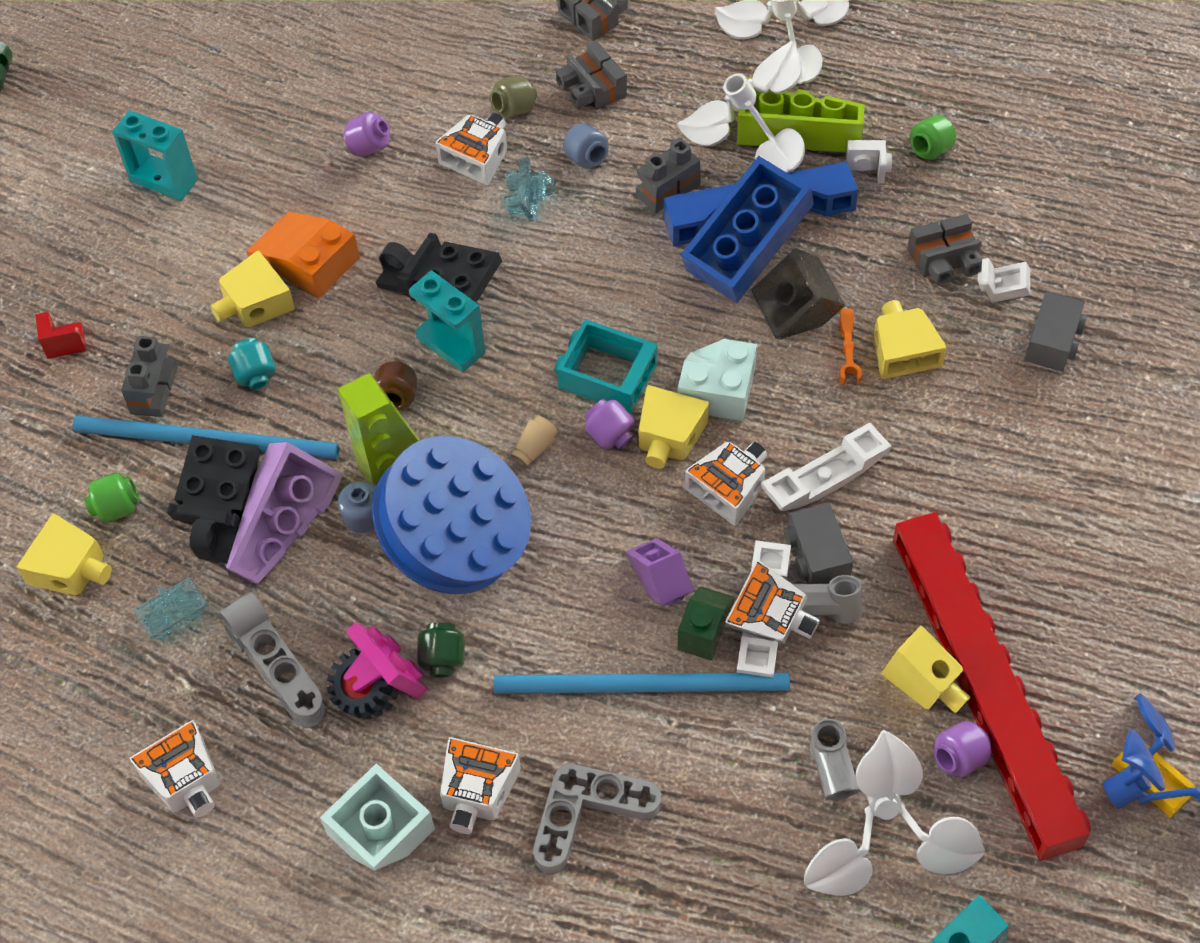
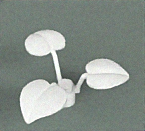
[715,0,849,84]
[677,41,805,173]
[804,730,985,896]

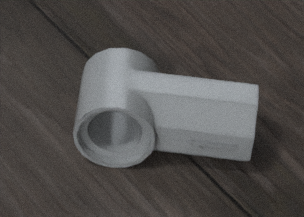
[793,575,863,624]
[809,719,859,801]

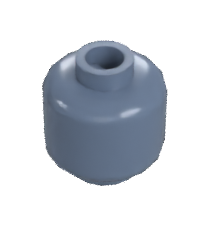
[563,123,609,169]
[337,481,376,533]

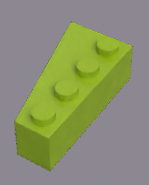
[737,77,865,153]
[337,373,420,486]

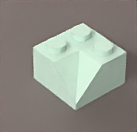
[678,339,757,421]
[320,764,435,871]

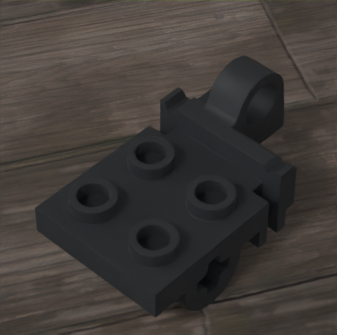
[376,232,502,303]
[167,435,261,563]

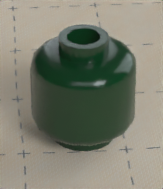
[417,623,465,678]

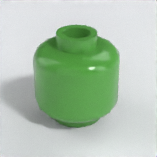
[909,115,956,160]
[84,472,140,523]

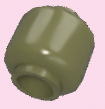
[490,75,537,118]

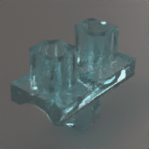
[504,157,555,222]
[133,576,209,641]

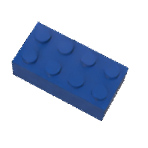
[681,155,814,303]

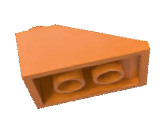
[246,211,360,299]

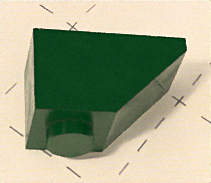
[677,586,734,661]

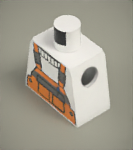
[436,113,507,185]
[685,442,768,526]
[725,560,820,644]
[129,720,220,817]
[440,737,521,834]

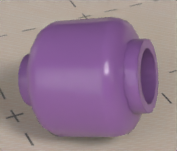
[344,111,390,157]
[585,399,635,450]
[934,721,992,777]

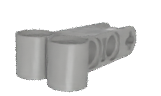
[219,592,325,728]

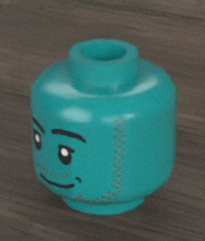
[228,338,276,390]

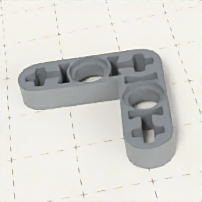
[533,764,661,874]

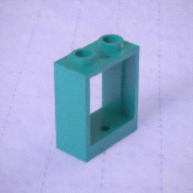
[112,110,198,201]
[554,319,658,414]

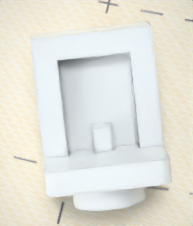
[978,258,1030,303]

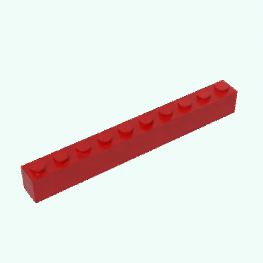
[893,512,1091,861]

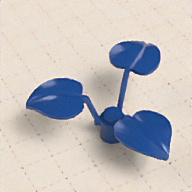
[1103,693,1200,809]

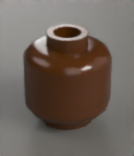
[374,361,417,410]

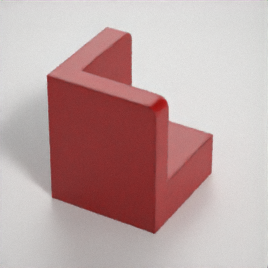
[35,312,86,359]

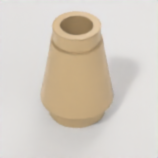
[511,416,558,467]

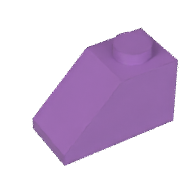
[626,538,694,606]

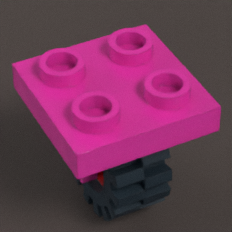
[327,622,428,719]

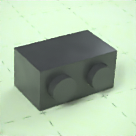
[1024,291,1088,372]
[784,503,853,584]

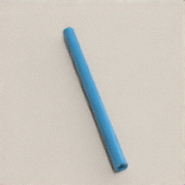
[73,415,340,460]
[494,672,790,694]

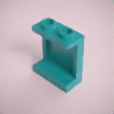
[409,270,486,373]

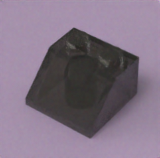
[751,248,845,340]

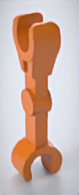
[839,309,862,385]

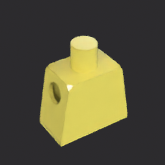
[210,250,295,327]
[874,300,946,380]
[638,385,709,469]
[16,513,112,595]
[881,626,970,714]

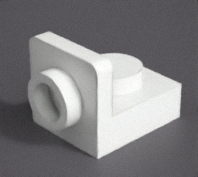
[845,140,892,184]

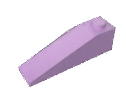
[226,442,343,584]

